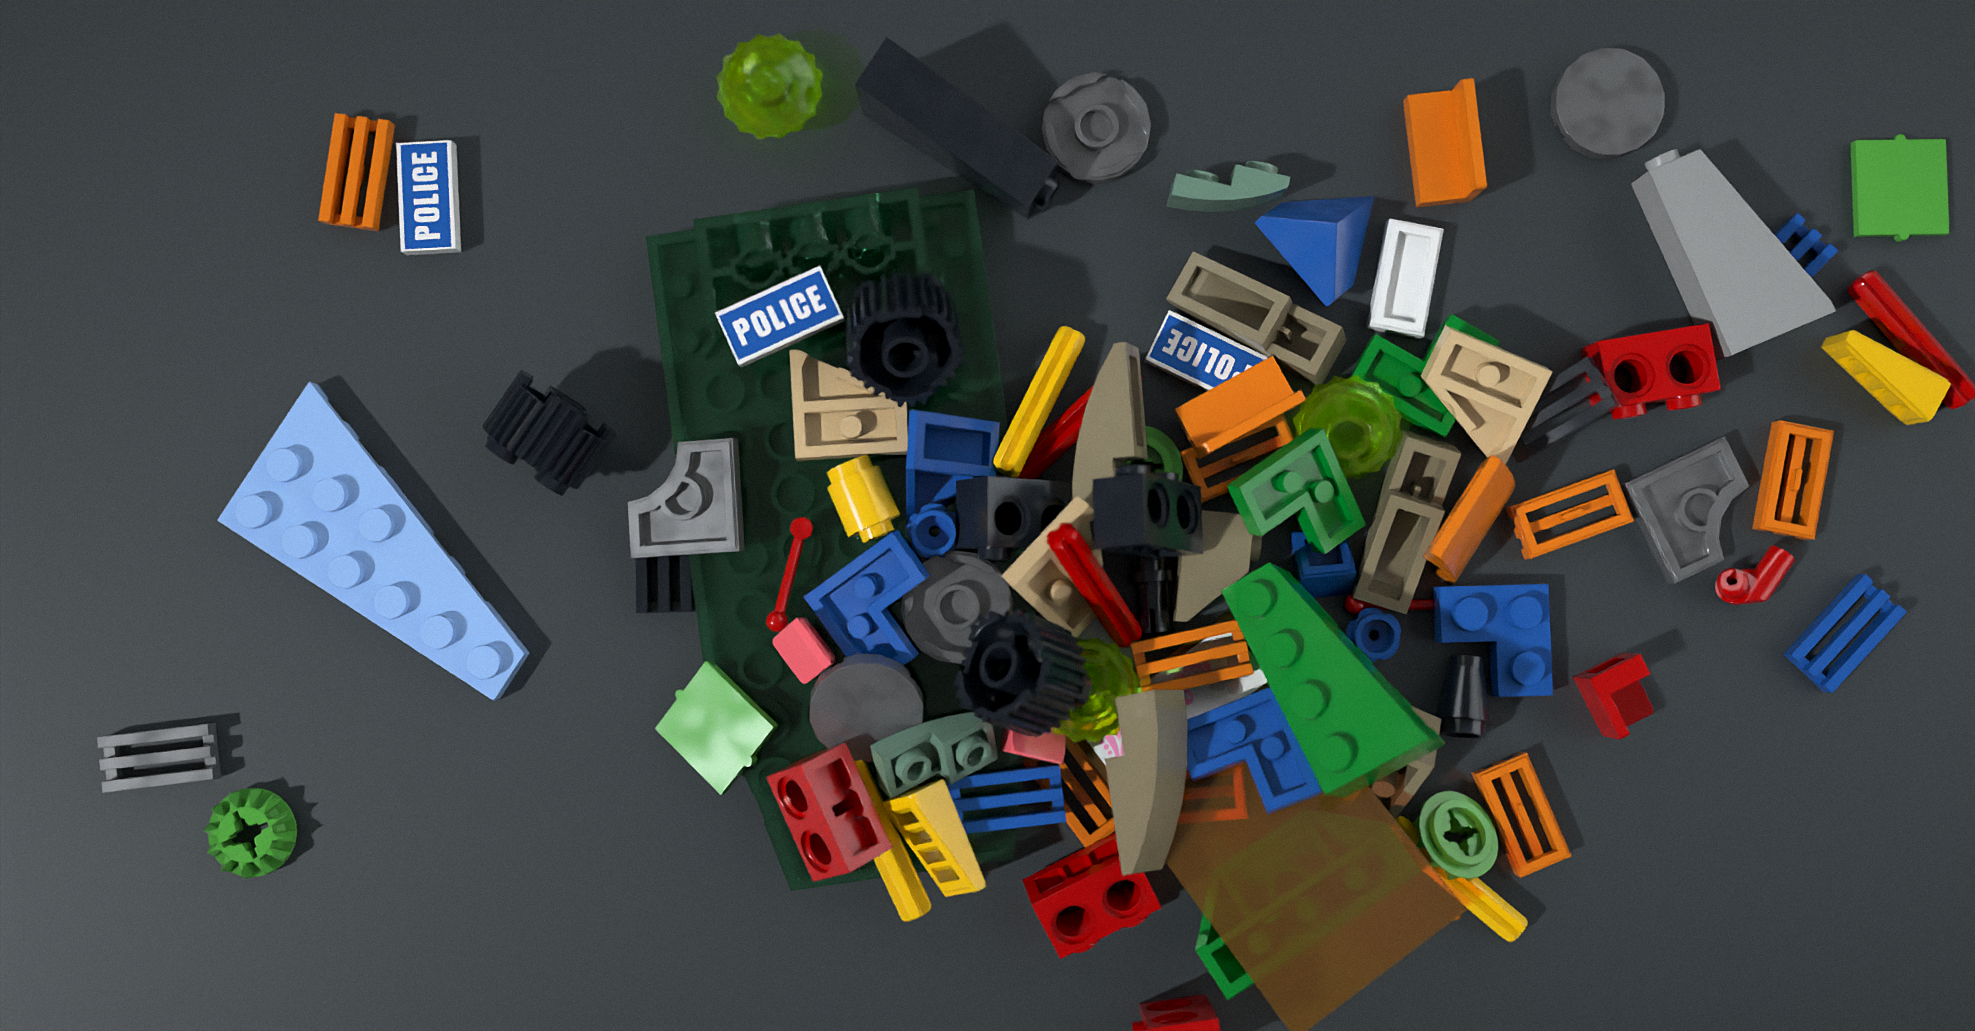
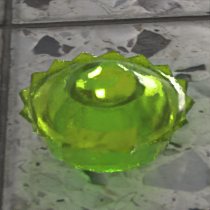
[716,33,823,139]
[1293,375,1402,479]
[1051,637,1141,743]

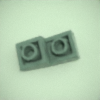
[1166,161,1291,212]
[870,712,998,799]

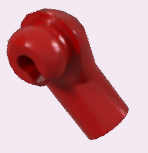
[1715,545,1796,605]

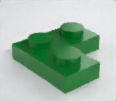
[1344,314,1500,439]
[1227,428,1366,554]

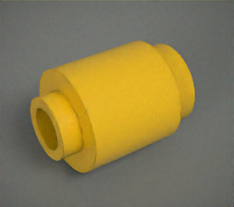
[827,455,900,543]

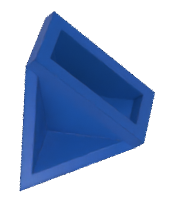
[1255,196,1375,307]
[906,410,1000,526]

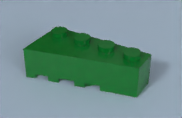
[1221,562,1446,798]

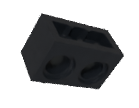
[1093,465,1203,559]
[956,476,1073,561]

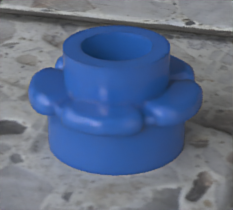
[906,503,956,558]
[1346,607,1401,662]

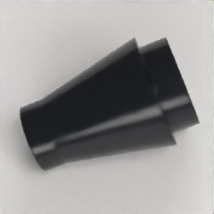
[1435,655,1492,739]

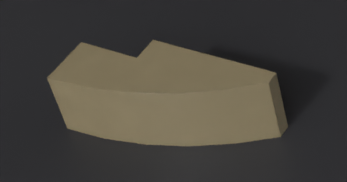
[1166,251,1347,387]
[1072,342,1148,508]
[1352,429,1461,614]
[1105,690,1188,875]

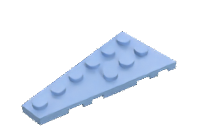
[217,381,530,701]

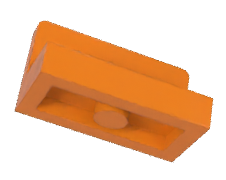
[1403,78,1487,208]
[1173,356,1306,459]

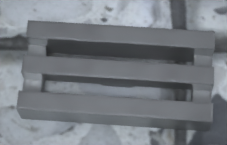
[97,723,221,793]

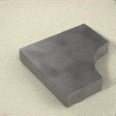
[1620,436,1749,584]
[628,438,745,558]

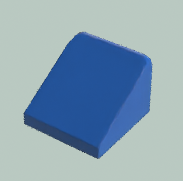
[1290,531,1356,598]

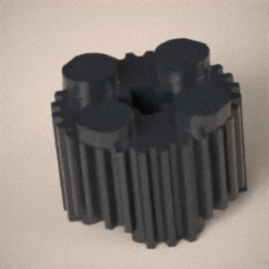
[845,272,964,407]
[482,370,617,496]
[953,610,1092,737]

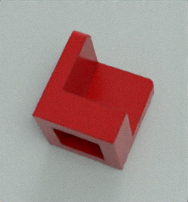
[1573,652,1654,740]

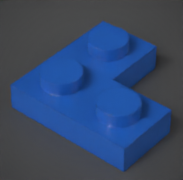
[804,529,931,666]
[1433,584,1553,697]
[1187,687,1322,815]

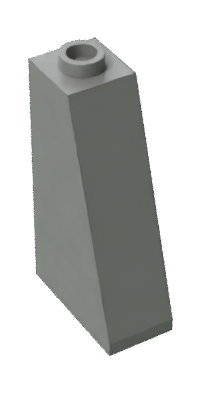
[1631,149,1836,361]

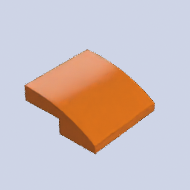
[1422,455,1515,585]

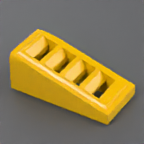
[1821,330,1951,425]
[882,779,986,897]

